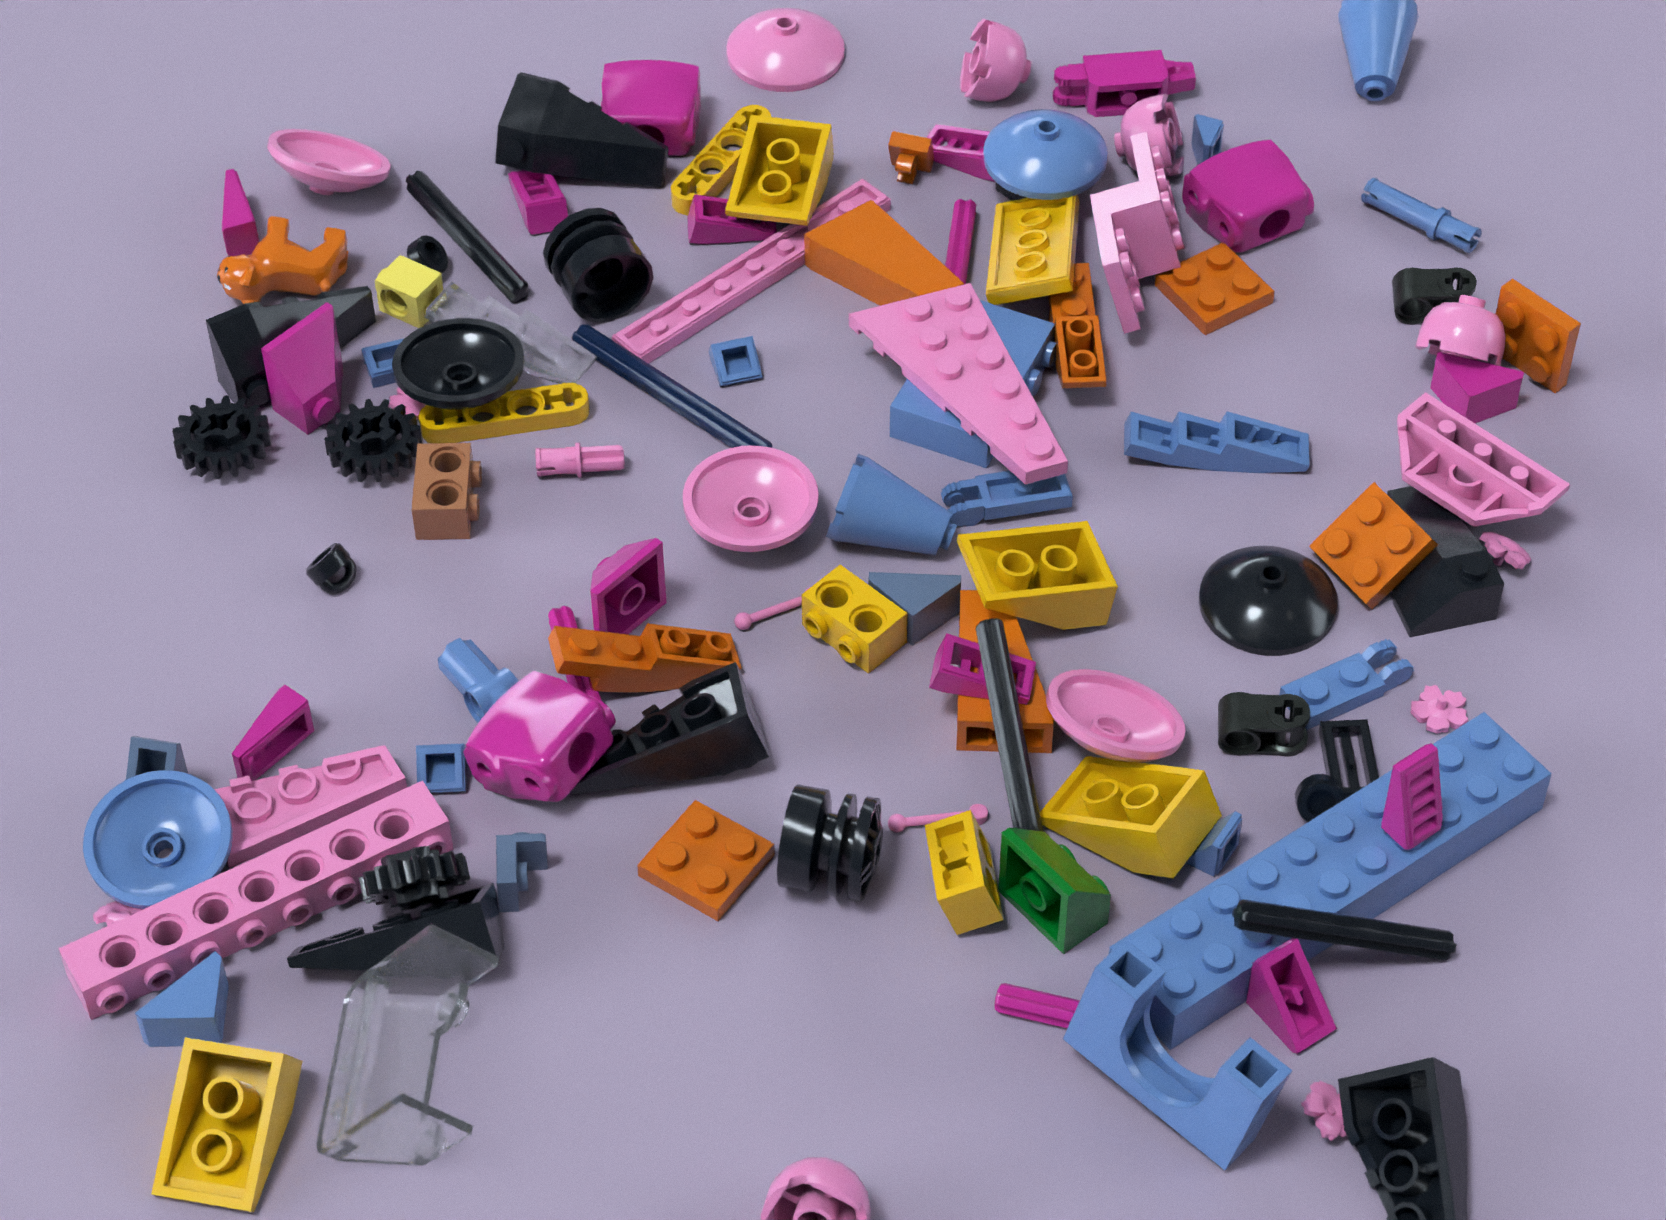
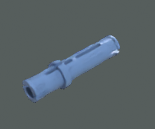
[1361,178,1482,253]

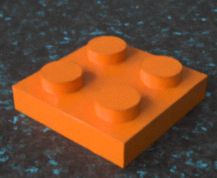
[1155,242,1274,335]
[1495,278,1581,393]
[1309,482,1438,609]
[637,800,775,921]

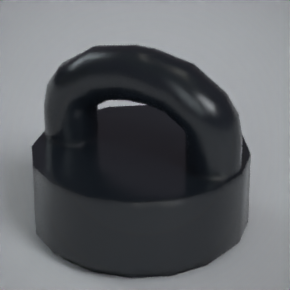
[407,235,448,274]
[306,543,357,594]
[1295,774,1345,822]

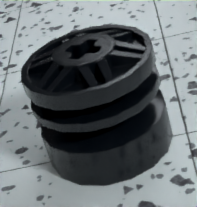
[543,208,654,323]
[777,784,883,901]

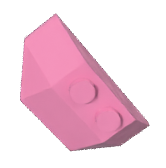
[1397,392,1570,527]

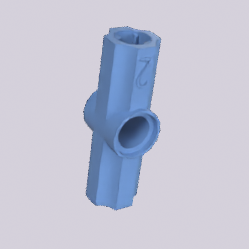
[438,638,518,723]

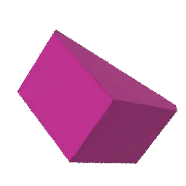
[1430,352,1524,423]
[1246,938,1337,1053]

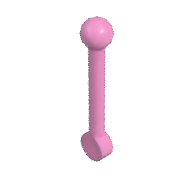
[734,587,810,630]
[888,804,988,833]

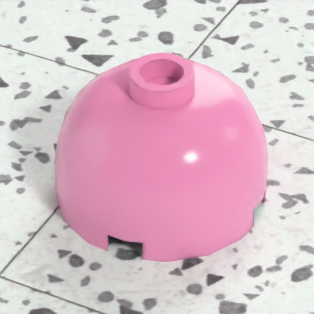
[960,19,1031,102]
[1114,94,1184,177]
[1415,295,1506,366]
[761,1157,871,1220]

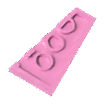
[214,745,407,868]

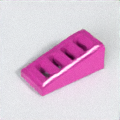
[926,124,995,182]
[222,168,259,256]
[508,170,568,235]
[687,195,777,244]
[929,633,1036,705]
[232,684,314,781]
[1381,743,1442,850]

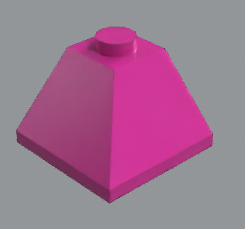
[261,302,343,435]
[590,538,667,634]

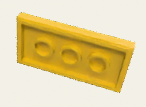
[985,194,1080,305]

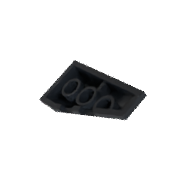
[495,72,668,188]
[206,286,376,408]
[1387,486,1504,637]
[572,662,769,794]
[287,883,504,976]
[1338,1057,1467,1220]

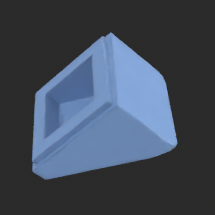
[1191,114,1224,165]
[708,336,763,387]
[416,743,467,793]
[1186,811,1243,877]

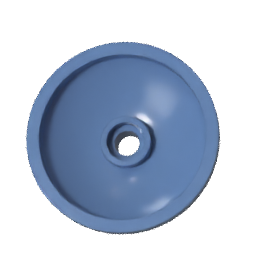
[983,109,1108,200]
[83,770,233,909]

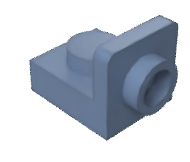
[496,832,548,912]

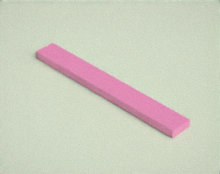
[612,178,891,363]

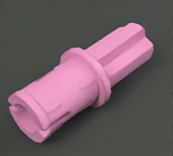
[535,442,625,478]

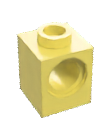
[375,255,445,328]

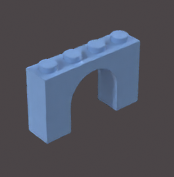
[890,300,1056,469]
[1063,939,1292,1170]

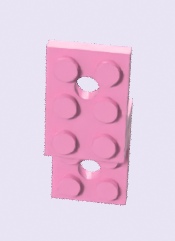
[1090,132,1185,334]

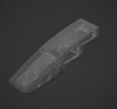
[425,282,597,384]

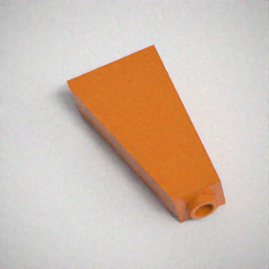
[804,199,964,306]
[956,590,1054,753]

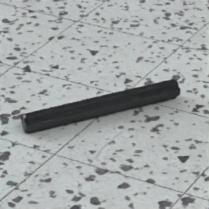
[405,171,529,302]
[976,618,1043,832]
[1232,899,1456,960]

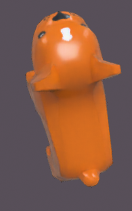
[217,216,348,304]

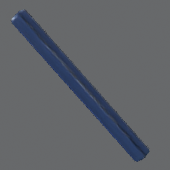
[572,324,772,448]

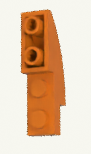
[1048,263,1107,388]
[548,623,742,693]

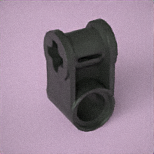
[1392,267,1477,325]
[1218,692,1311,757]

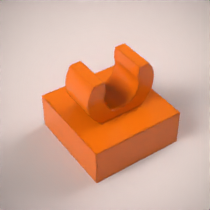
[888,131,935,184]

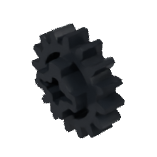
[172,395,271,479]
[324,399,422,482]
[359,846,470,911]

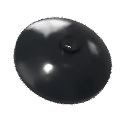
[392,318,525,410]
[1199,546,1338,656]

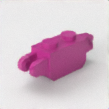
[1052,50,1196,117]

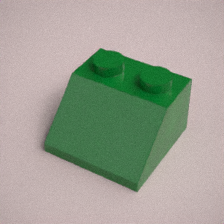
[998,827,1111,955]

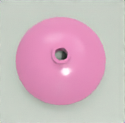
[727,8,844,92]
[267,129,391,195]
[683,446,819,552]
[1046,669,1186,762]

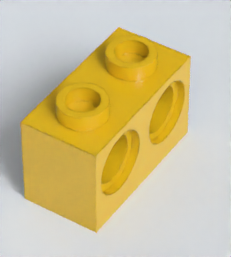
[801,564,907,674]
[924,810,1004,935]

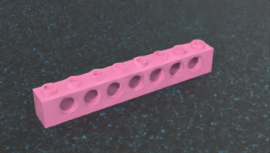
[59,780,454,1020]

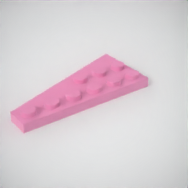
[849,283,1068,485]

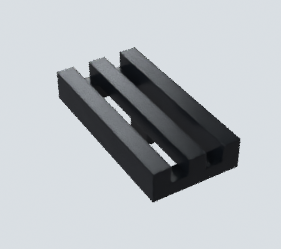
[1318,719,1379,799]

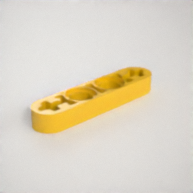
[671,105,771,215]
[419,383,590,443]

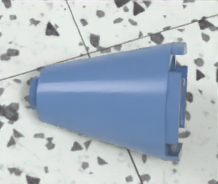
[1338,0,1418,101]
[826,453,957,556]

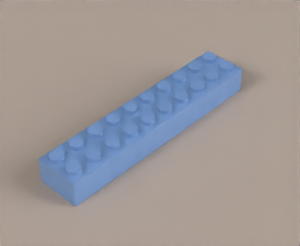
[1109,712,1552,1050]

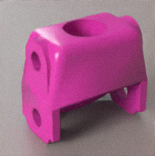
[601,60,701,156]
[1182,139,1314,253]
[463,671,616,802]

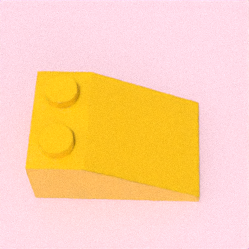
[725,115,834,226]
[957,521,1118,630]
[1040,756,1222,879]
[151,1037,303,1212]

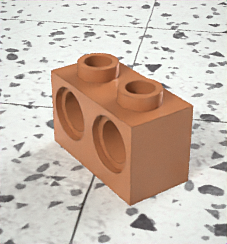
[411,443,482,540]

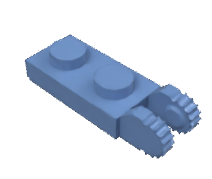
[941,471,1073,527]
[1279,639,1414,730]

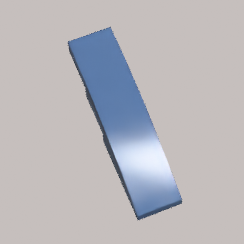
[1124,411,1310,473]

